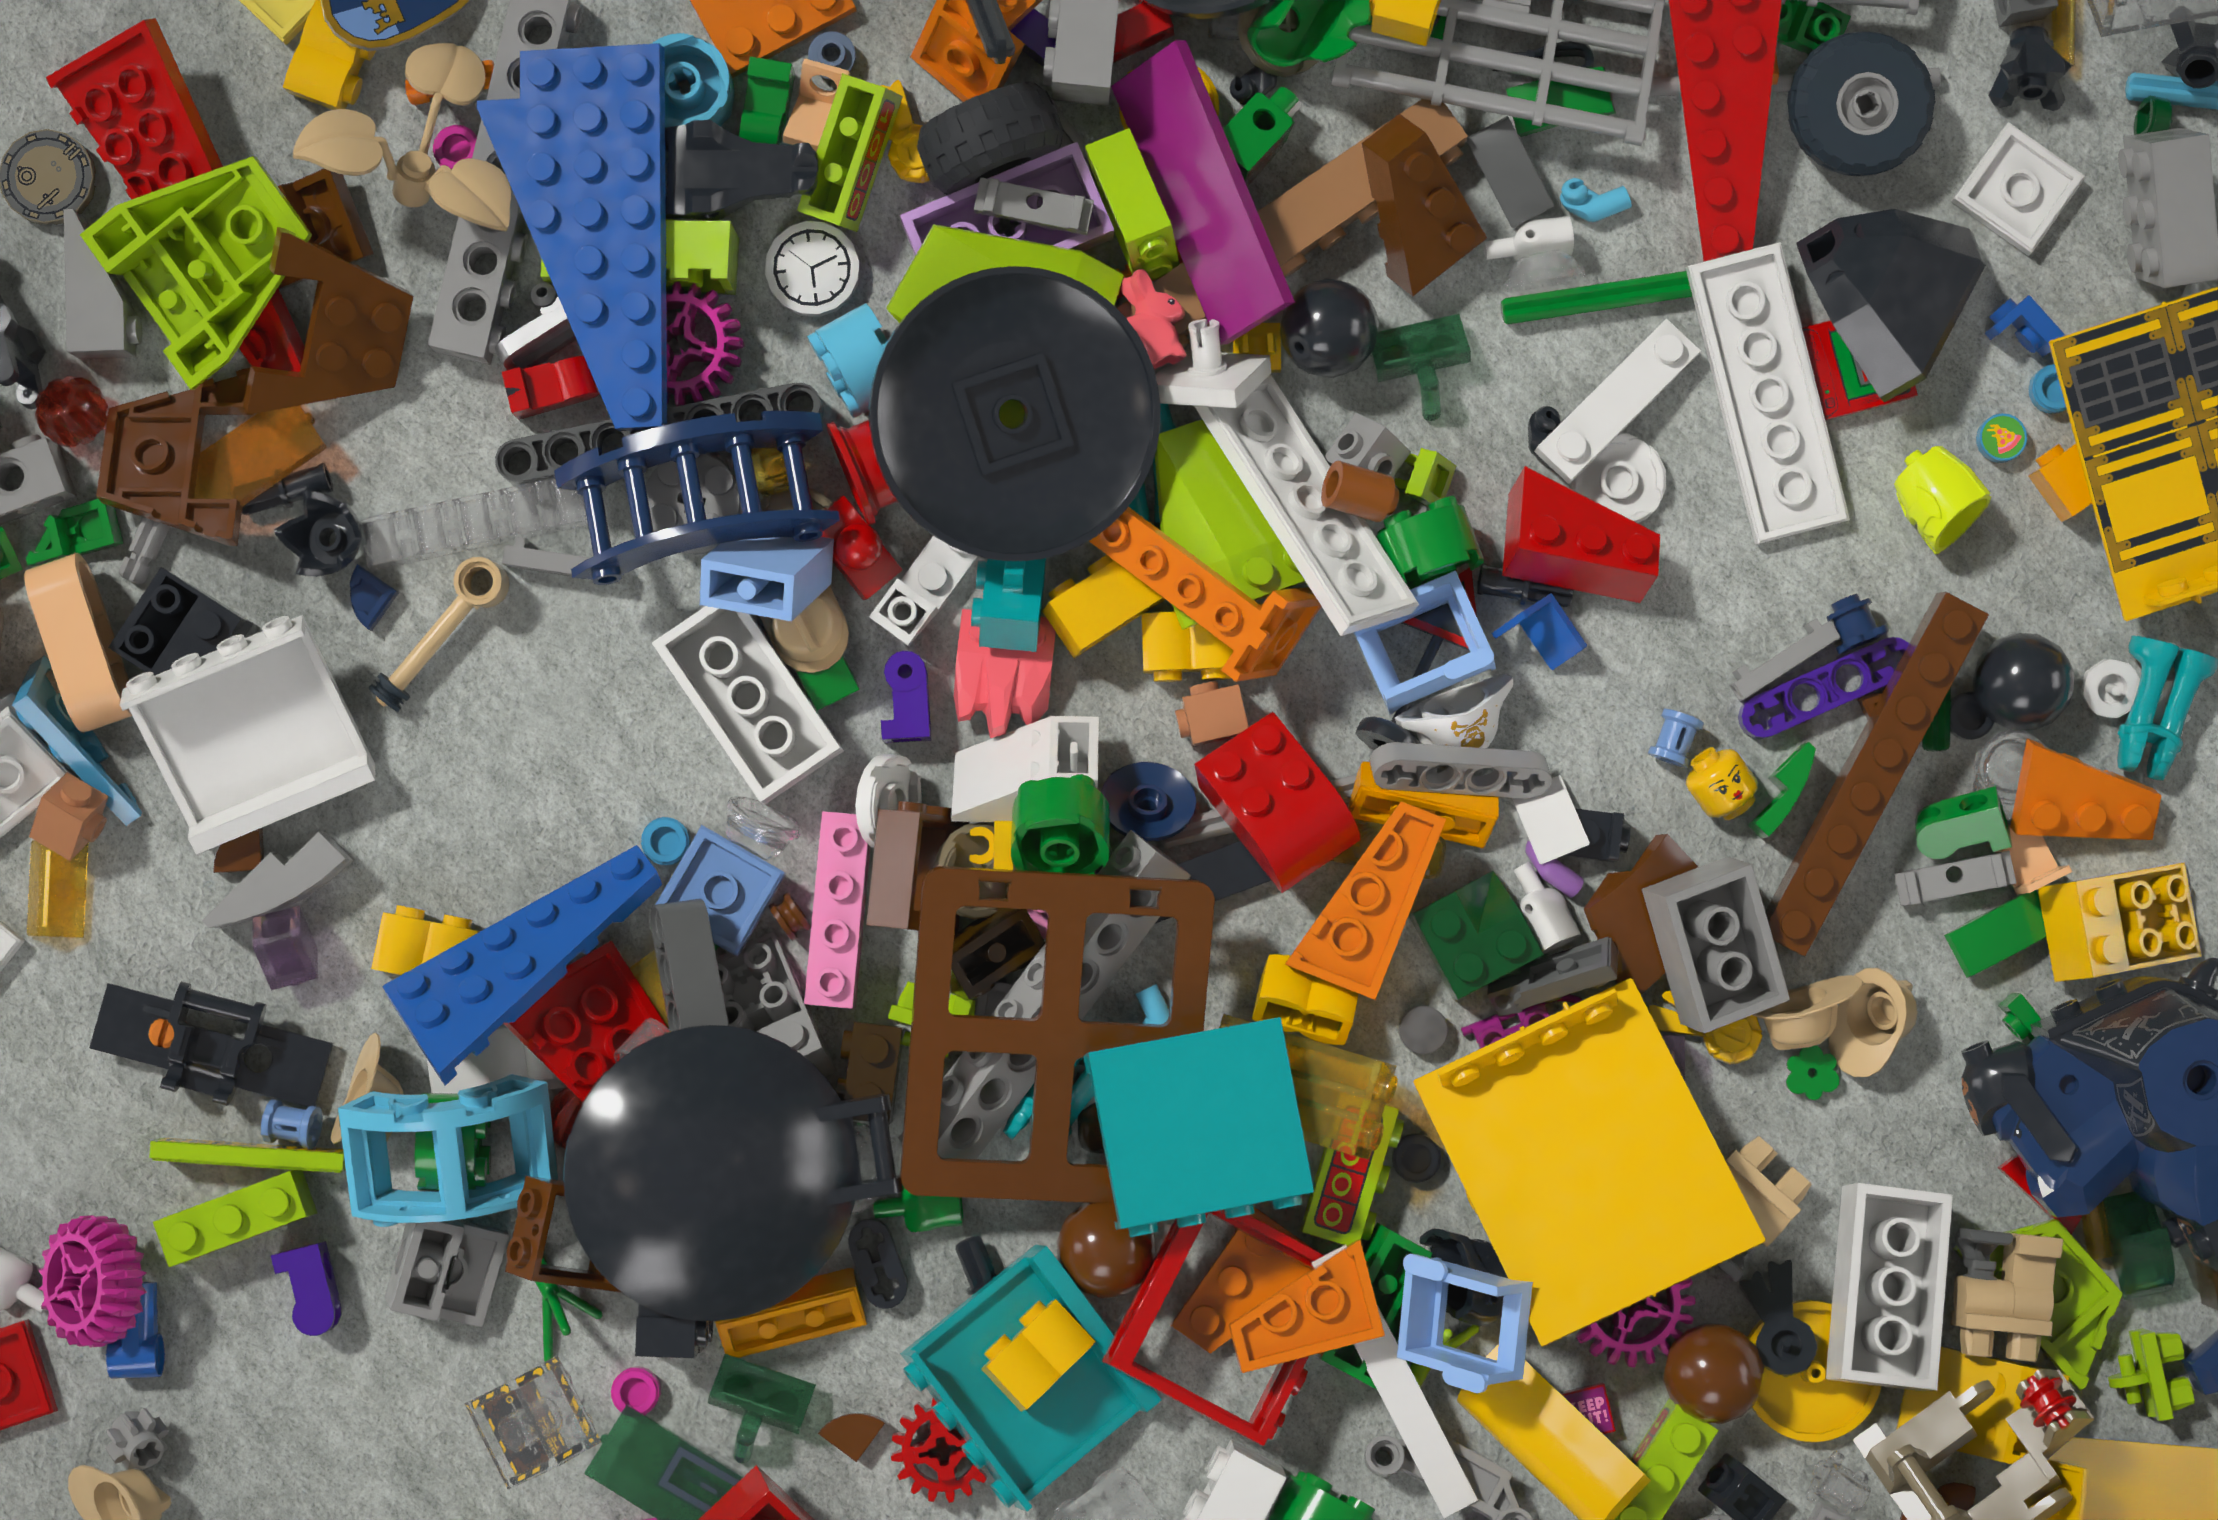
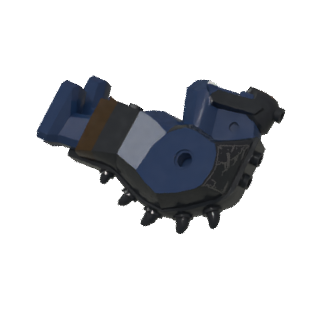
[1961,958,2218,1395]

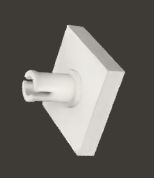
[1155,319,1271,408]

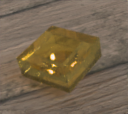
[751,448,790,498]

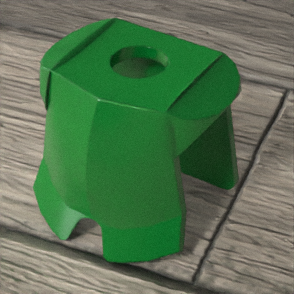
[1247,0,1371,67]

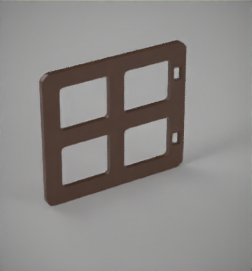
[900,866,1215,1203]

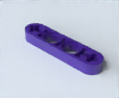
[1738,637,1909,739]

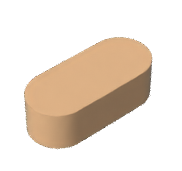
[24,553,132,733]

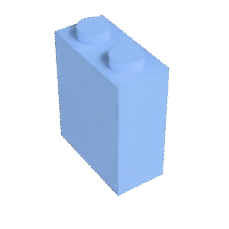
[700,537,834,622]

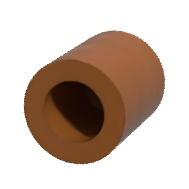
[1321,460,1399,522]

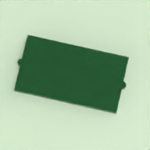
[584,1404,744,1520]

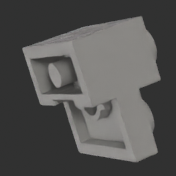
[385,1220,509,1327]

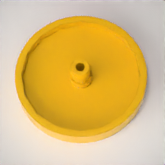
[1748,1300,1881,1442]

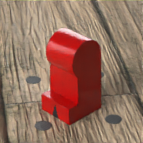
[1113,0,1174,63]
[502,356,600,420]

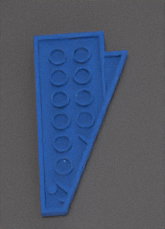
[477,43,667,431]

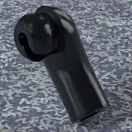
[1229,65,1278,105]
[1528,406,1560,473]

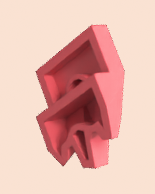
[954,609,1056,738]

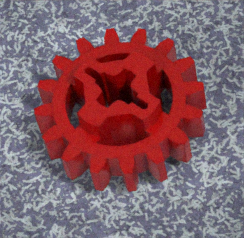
[891,1398,988,1503]

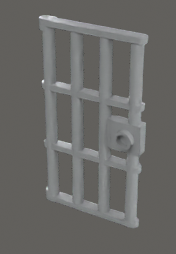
[1330,0,1665,146]

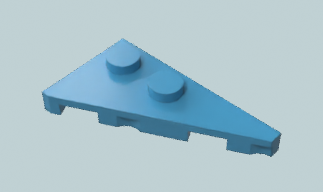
[12,655,142,826]

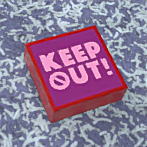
[1559,1382,1616,1434]

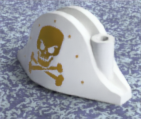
[1395,674,1513,748]

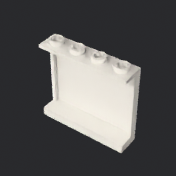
[120,615,375,855]

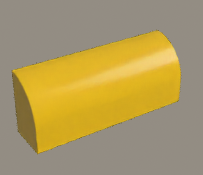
[1457,1344,1651,1520]

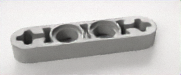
[1369,742,1552,798]

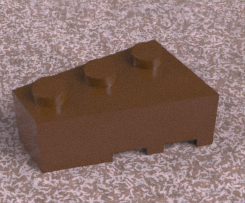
[1362,114,1487,297]

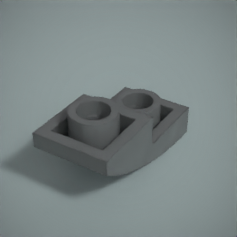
[1467,116,1554,228]

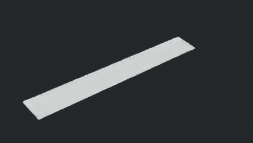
[1311,1244,1478,1518]

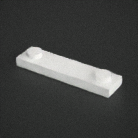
[1534,318,1701,484]

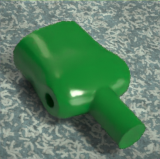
[873,1184,964,1232]

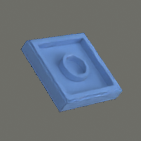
[655,825,786,957]

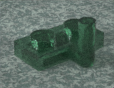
[1370,314,1471,421]
[707,1354,816,1464]

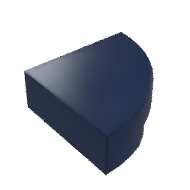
[350,564,399,631]

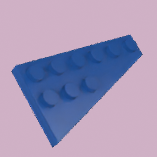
[382,845,663,1086]

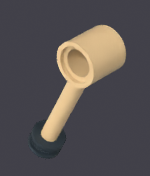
[368,557,509,712]

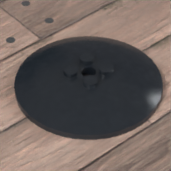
[869,266,1160,561]

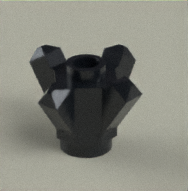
[2161,9,2218,89]
[1988,26,2072,111]

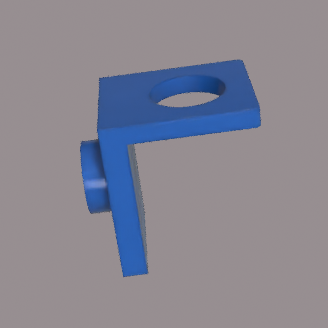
[1491,593,1587,670]

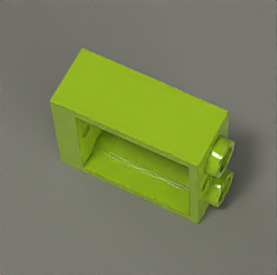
[1085,128,1180,280]

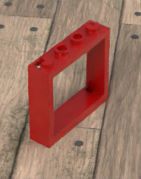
[1102,1209,1324,1446]

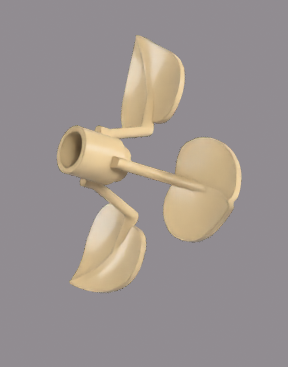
[293,43,511,232]

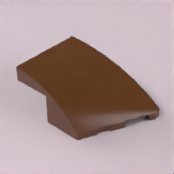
[278,169,374,290]
[1584,834,1699,995]

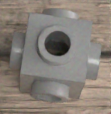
[1324,413,1411,477]

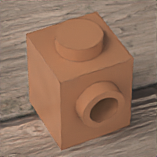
[1175,681,1248,747]
[29,772,108,861]

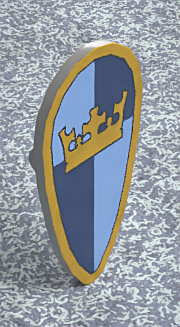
[321,0,472,51]

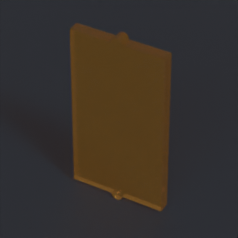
[194,405,328,507]

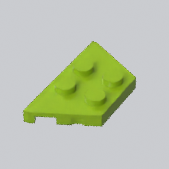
[1953,1219,2123,1391]

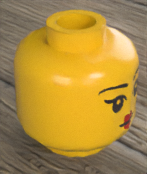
[1686,747,1758,820]

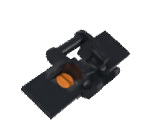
[89,981,334,1107]

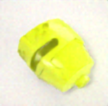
[1894,446,1991,555]

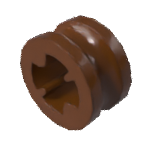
[768,892,811,941]

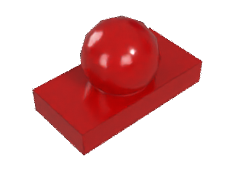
[821,495,902,600]

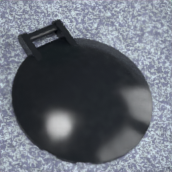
[563,1025,903,1321]

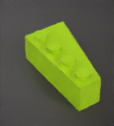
[540,219,739,295]

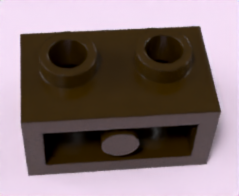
[950,908,1046,1000]
[836,1021,905,1124]

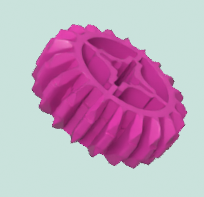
[666,282,744,406]
[38,1215,147,1348]
[1575,1277,1696,1367]

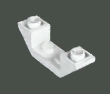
[869,536,979,646]

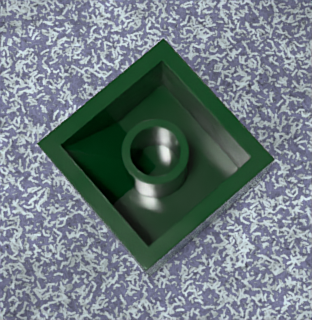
[1409,871,1544,1000]

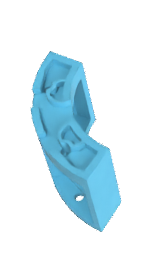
[338,1074,558,1227]

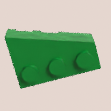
[1314,1222,1432,1390]

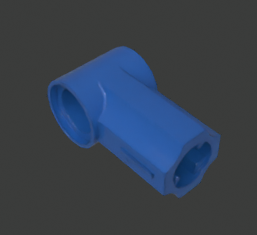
[106,1282,165,1379]

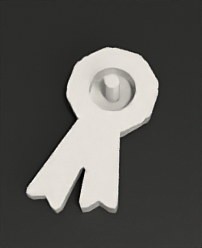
[2080,659,2191,736]

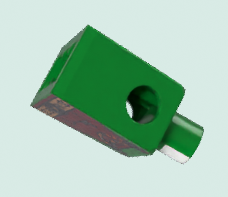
[1223,87,1301,188]

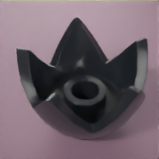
[274,490,362,577]

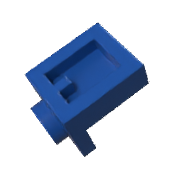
[1984,295,2065,358]

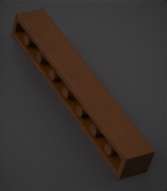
[1765,592,1989,957]

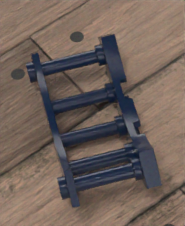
[554,411,840,585]

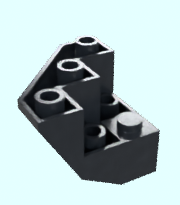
[1796,209,1986,402]

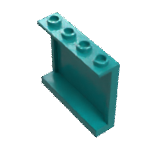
[1083,1017,1314,1237]
[900,1245,1162,1511]

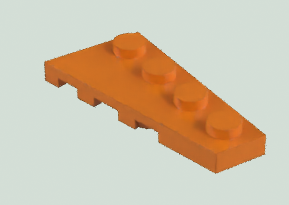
[1285,801,1446,1000]

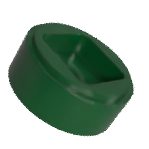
[2133,95,2173,135]

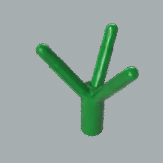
[535,1256,603,1363]

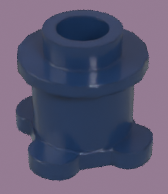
[1826,593,1889,655]

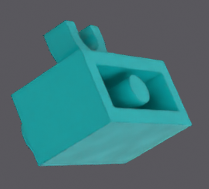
[971,558,1046,652]

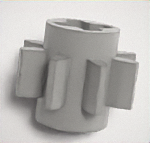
[105,1408,169,1470]

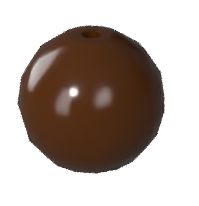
[1057,1202,1156,1299]
[1663,1323,1764,1424]

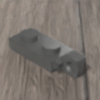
[1487,937,1618,1016]

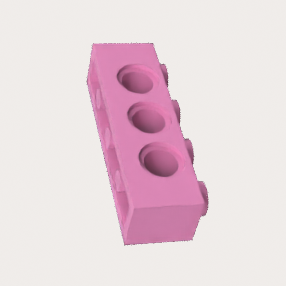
[804,811,871,1009]

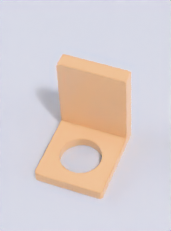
[782,58,850,152]
[1995,825,2072,894]

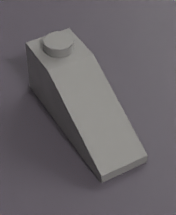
[64,209,143,359]

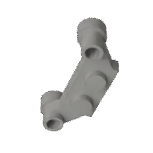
[1364,1435,1533,1520]

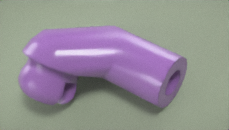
[1525,840,1584,898]

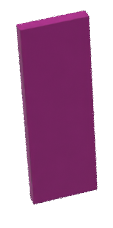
[1111,40,1295,345]

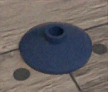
[1101,762,1196,841]

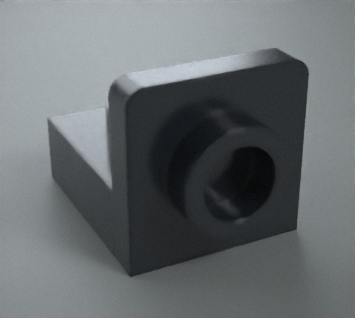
[1563,808,1630,862]
[1698,1453,1787,1520]

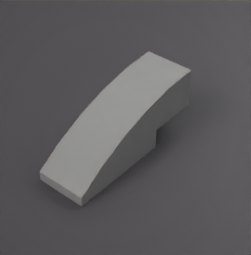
[202,832,354,928]

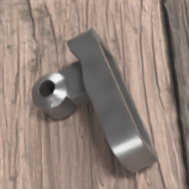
[495,282,577,370]

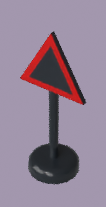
[1355,568,1477,750]

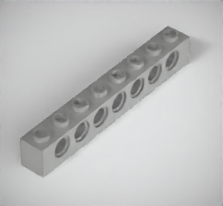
[428,0,582,365]
[898,830,1191,1159]

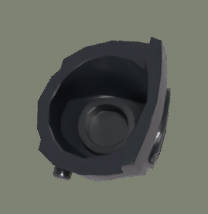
[1420,1229,1508,1326]

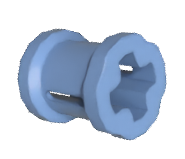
[1648,708,1704,768]
[261,1099,323,1149]

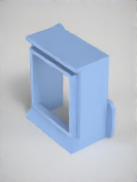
[1353,571,1496,715]
[1397,1254,1533,1393]

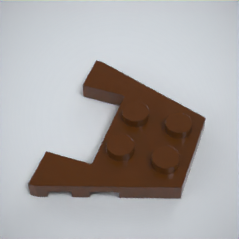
[243,227,414,414]
[96,368,254,546]

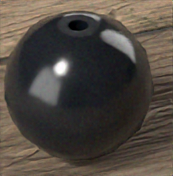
[1280,278,1379,378]
[1973,633,2075,731]

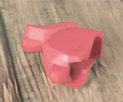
[1120,269,1187,370]

